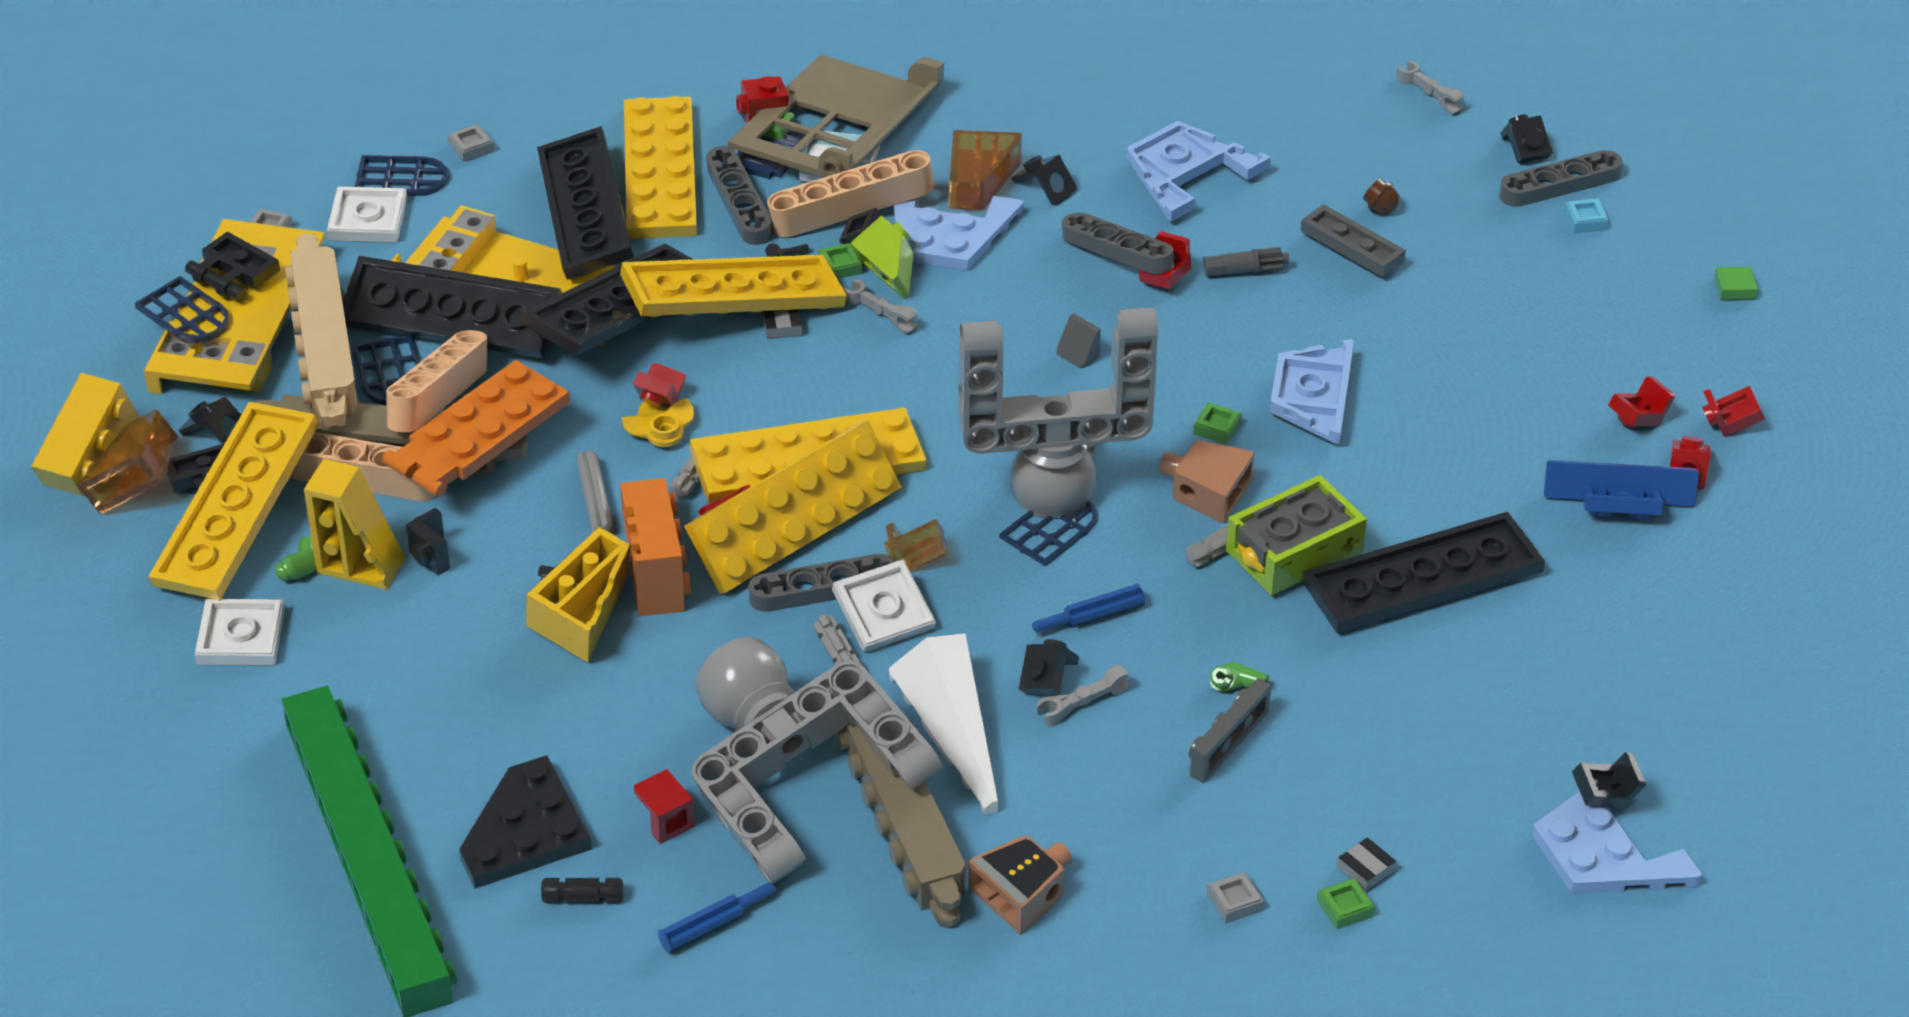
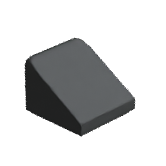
[1056,313,1101,368]

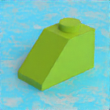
[850,215,914,299]

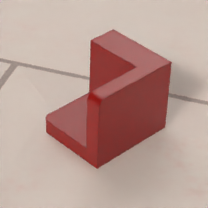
[634,769,695,844]

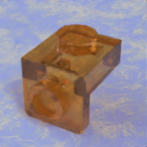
[884,519,949,572]

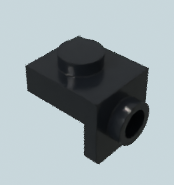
[1500,114,1553,164]
[406,508,450,575]
[1018,639,1079,695]
[1572,752,1646,808]

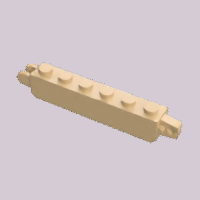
[285,233,358,428]

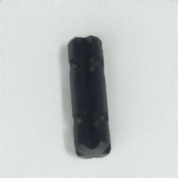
[541,877,624,903]

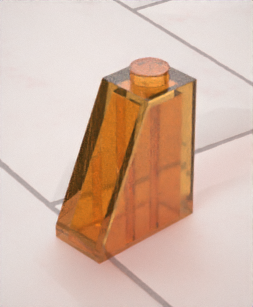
[949,130,1022,210]
[77,409,179,514]

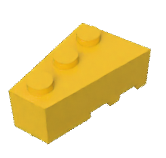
[31,373,142,496]
[304,459,406,590]
[526,527,630,663]

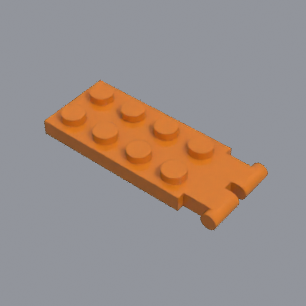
[382,360,570,497]

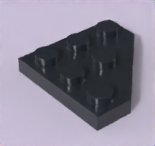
[459,755,592,889]

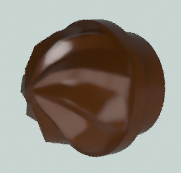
[1363,178,1399,214]

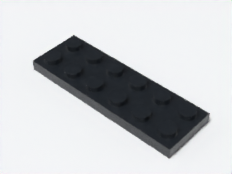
[537,126,634,280]
[522,243,694,356]
[343,256,562,358]
[1302,511,1545,634]

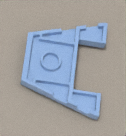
[1126,121,1271,222]
[893,196,1024,271]
[1531,791,1703,894]

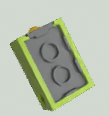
[1226,475,1367,596]

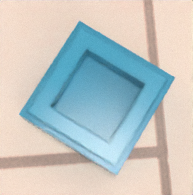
[1564,198,1609,233]

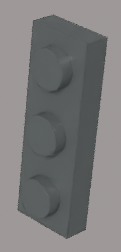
[1300,204,1406,277]
[1189,678,1272,783]

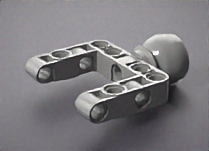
[958,307,1158,518]
[692,637,944,885]

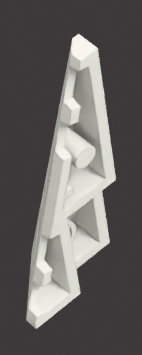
[889,633,998,814]

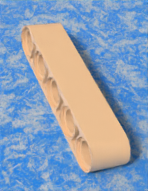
[768,150,934,238]
[386,330,487,432]
[289,432,436,501]

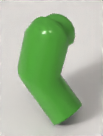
[275,537,316,582]
[1209,662,1269,692]

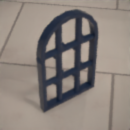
[355,155,448,196]
[135,276,229,343]
[353,335,419,406]
[999,500,1097,566]

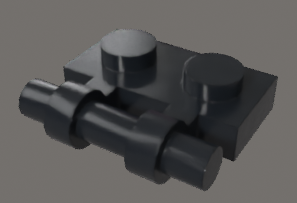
[185,231,280,302]

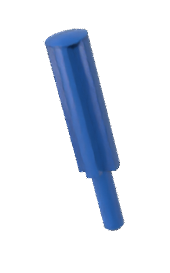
[1032,583,1145,633]
[657,882,775,953]

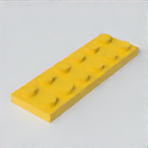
[624,96,697,239]
[620,255,847,317]
[148,402,319,600]
[689,408,926,503]
[684,421,902,594]

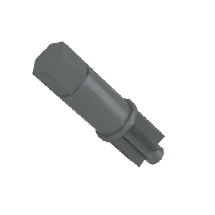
[1203,247,1289,276]

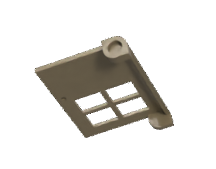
[728,55,944,178]

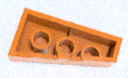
[620,478,691,617]

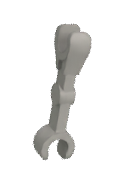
[1397,61,1464,114]
[843,279,917,334]
[1037,665,1129,727]

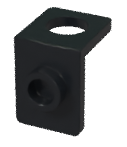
[1011,154,1077,205]
[178,397,241,444]

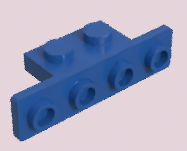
[1543,460,1699,519]

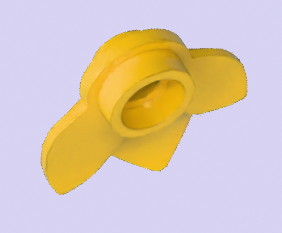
[621,398,694,447]

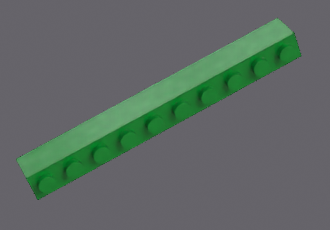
[281,685,457,1017]

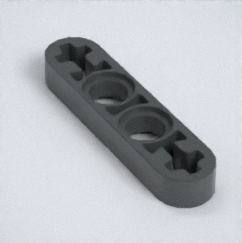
[706,146,772,245]
[1499,150,1623,207]
[1062,213,1175,274]
[749,554,895,612]

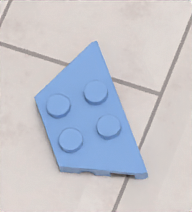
[1270,339,1354,444]

